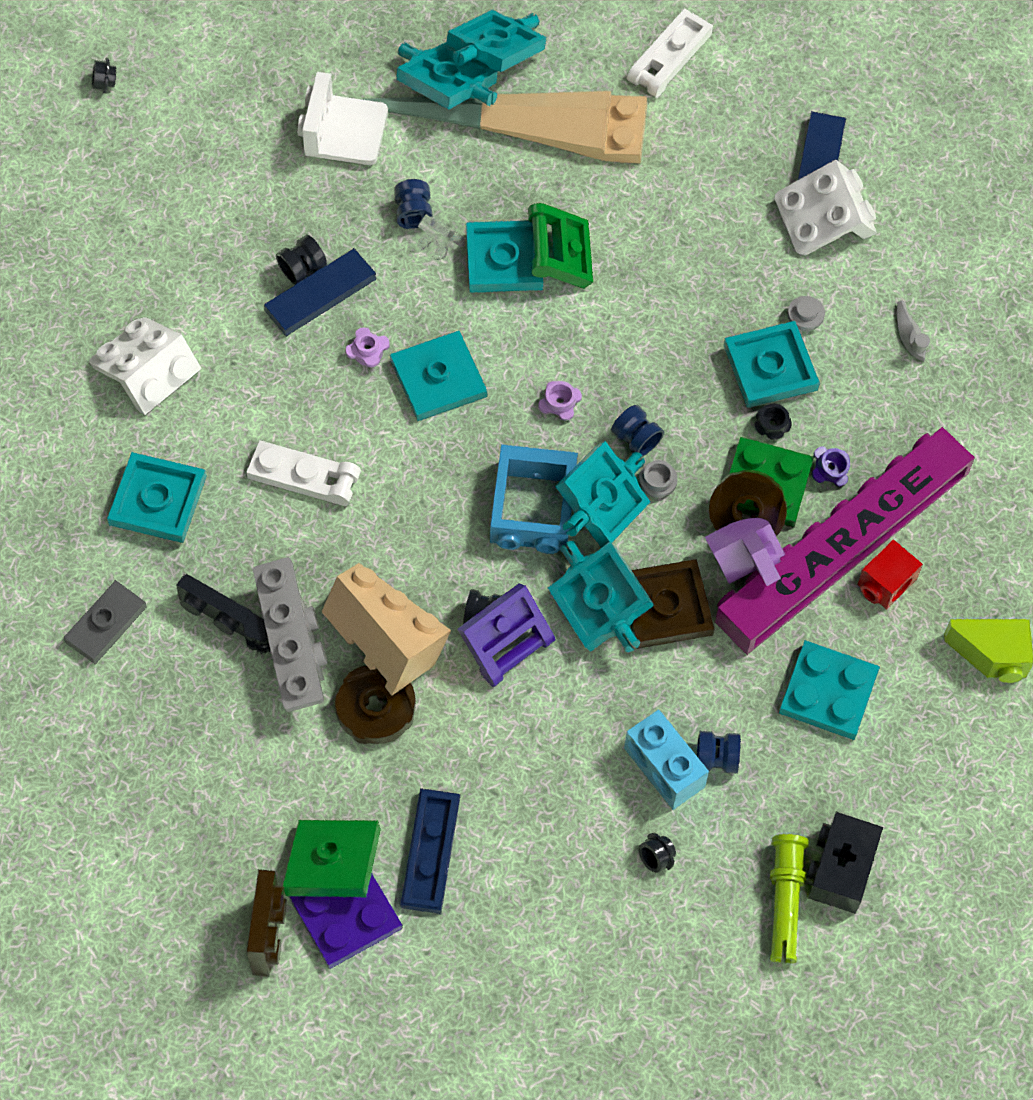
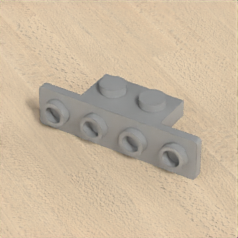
[253,557,328,712]

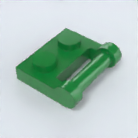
[528,203,593,289]

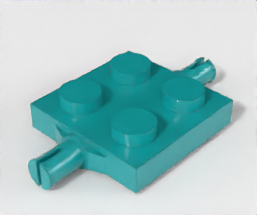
[446,9,547,72]
[396,42,498,110]
[555,441,651,548]
[548,541,654,652]

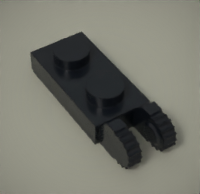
[176,574,271,654]

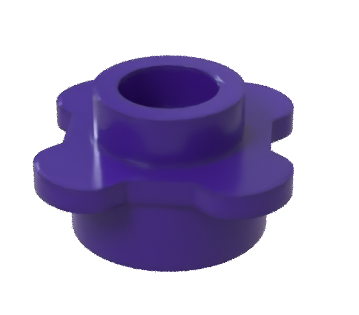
[812,446,850,487]

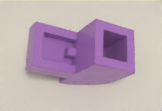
[705,518,785,586]

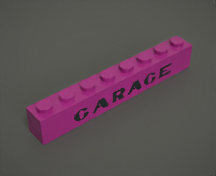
[715,427,975,655]

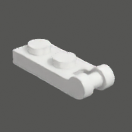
[627,8,713,98]
[247,440,361,506]

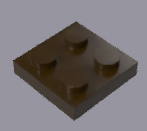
[631,559,715,649]
[247,869,287,977]

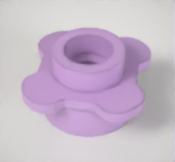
[346,327,390,367]
[538,381,582,421]

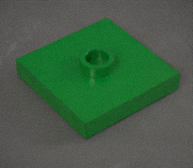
[283,820,381,897]

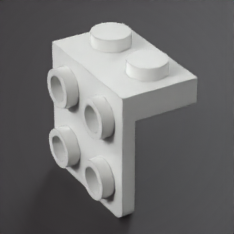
[298,72,388,165]
[775,160,877,255]
[89,317,201,415]

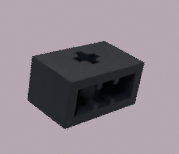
[805,812,883,914]

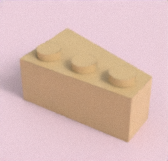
[322,563,451,695]

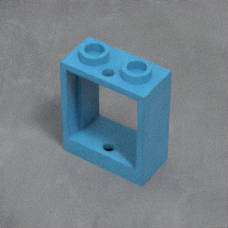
[490,444,578,554]

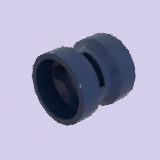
[394,179,433,229]
[611,405,665,458]
[697,731,741,774]

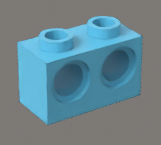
[624,710,709,810]

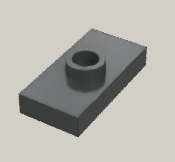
[63,580,147,665]

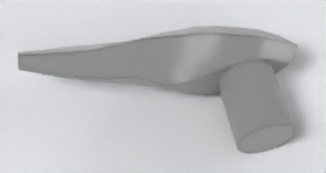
[897,300,930,362]

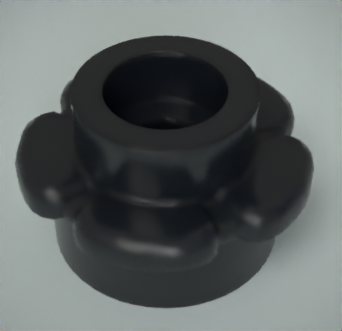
[92,58,116,94]
[754,403,792,440]
[638,833,676,873]

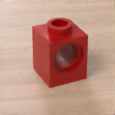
[857,539,923,610]

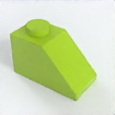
[944,619,1033,683]

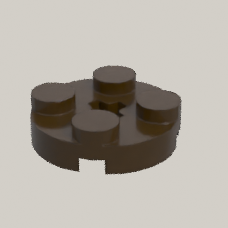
[709,470,787,536]
[335,665,416,744]

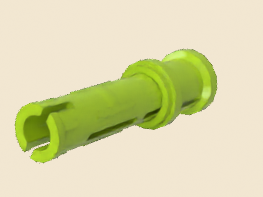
[769,834,809,964]

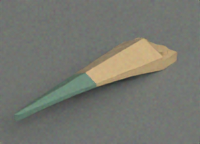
[361,91,647,163]

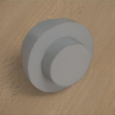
[788,296,825,331]
[639,460,678,498]

